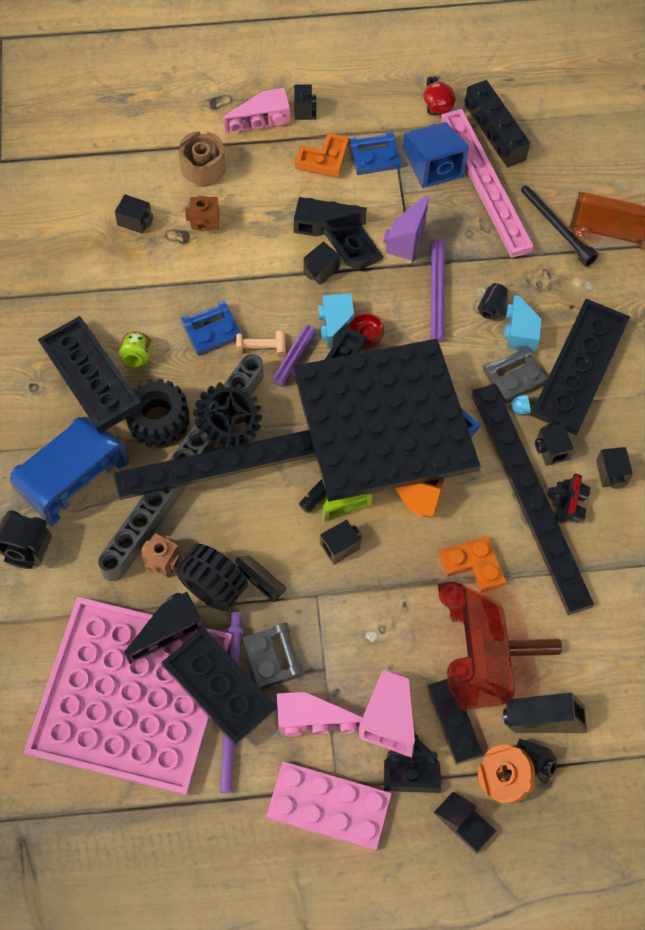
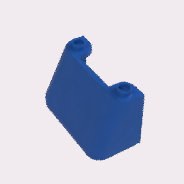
[10,417,129,527]

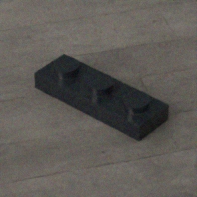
[427,677,483,765]

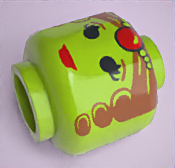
[119,331,153,368]

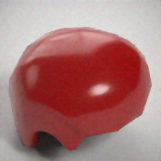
[423,81,456,117]
[348,313,384,348]

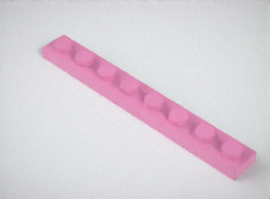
[441,109,534,258]

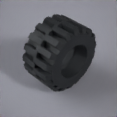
[126,379,190,448]
[175,543,248,612]

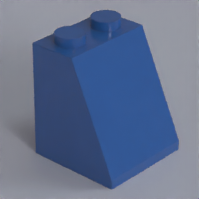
[403,122,469,189]

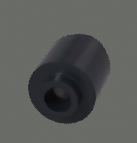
[478,283,508,319]

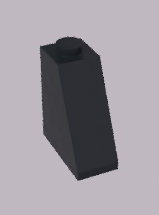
[503,692,587,733]

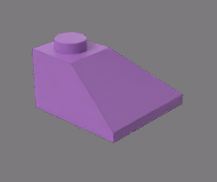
[383,195,429,261]

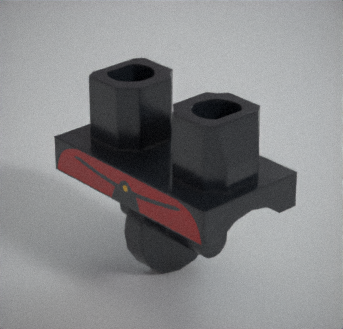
[547,473,591,524]

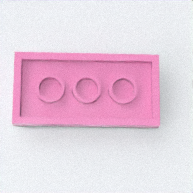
[266,762,391,851]

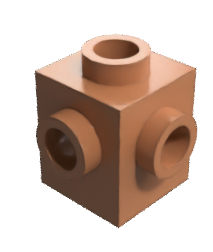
[141,534,181,578]

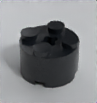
[0,510,52,569]

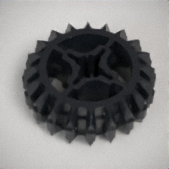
[193,381,262,449]

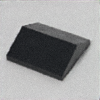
[323,224,384,271]

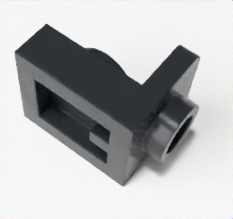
[516,738,557,784]

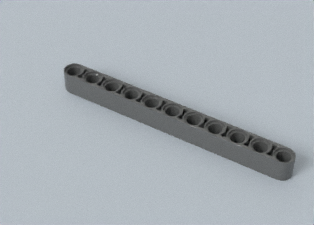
[98,354,264,581]

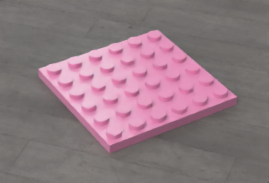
[24,597,232,796]

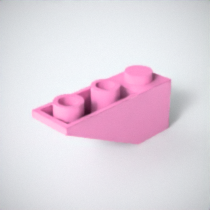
[223,88,290,133]
[277,692,362,737]

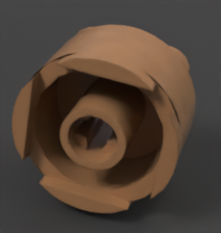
[179,131,226,187]

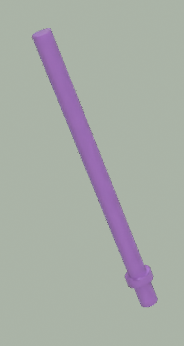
[220,612,244,793]

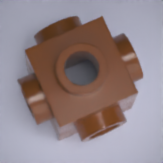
[185,196,219,231]

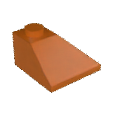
[395,478,445,517]

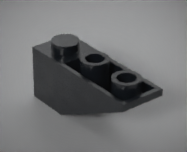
[294,197,367,237]

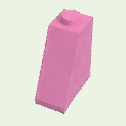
[359,670,415,758]

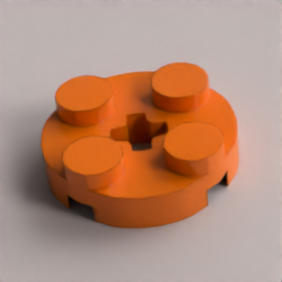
[478,744,535,804]

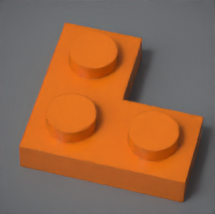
[295,133,349,177]
[438,536,506,593]

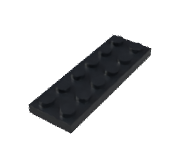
[531,299,630,435]
[38,316,144,434]

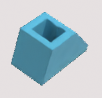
[318,293,354,349]
[504,295,541,352]

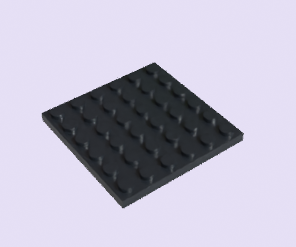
[293,338,481,502]

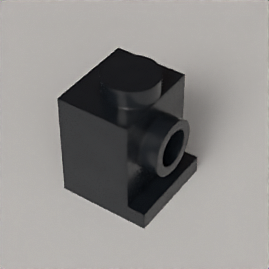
[294,84,316,120]

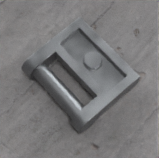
[483,346,547,404]
[242,623,305,689]

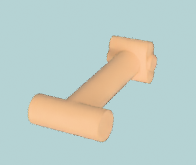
[236,331,286,356]

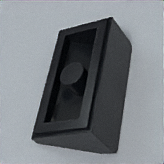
[235,556,287,602]

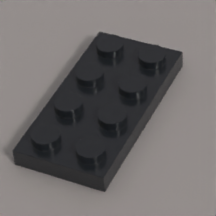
[161,627,277,747]

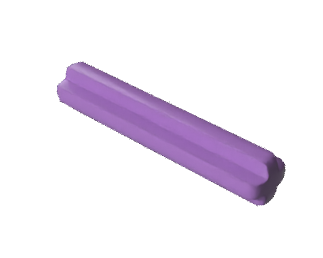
[273,325,316,387]

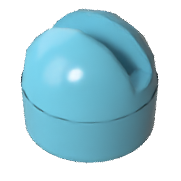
[512,394,531,415]

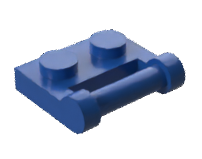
[349,131,401,175]
[181,300,242,356]

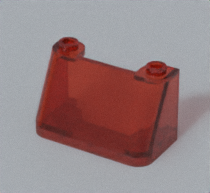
[438,581,515,710]

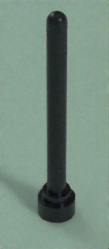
[521,185,599,267]

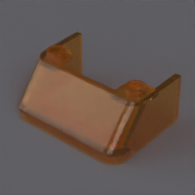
[568,191,645,250]

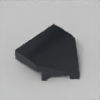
[384,732,441,793]

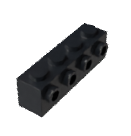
[464,79,530,168]

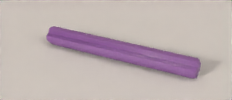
[431,239,445,343]

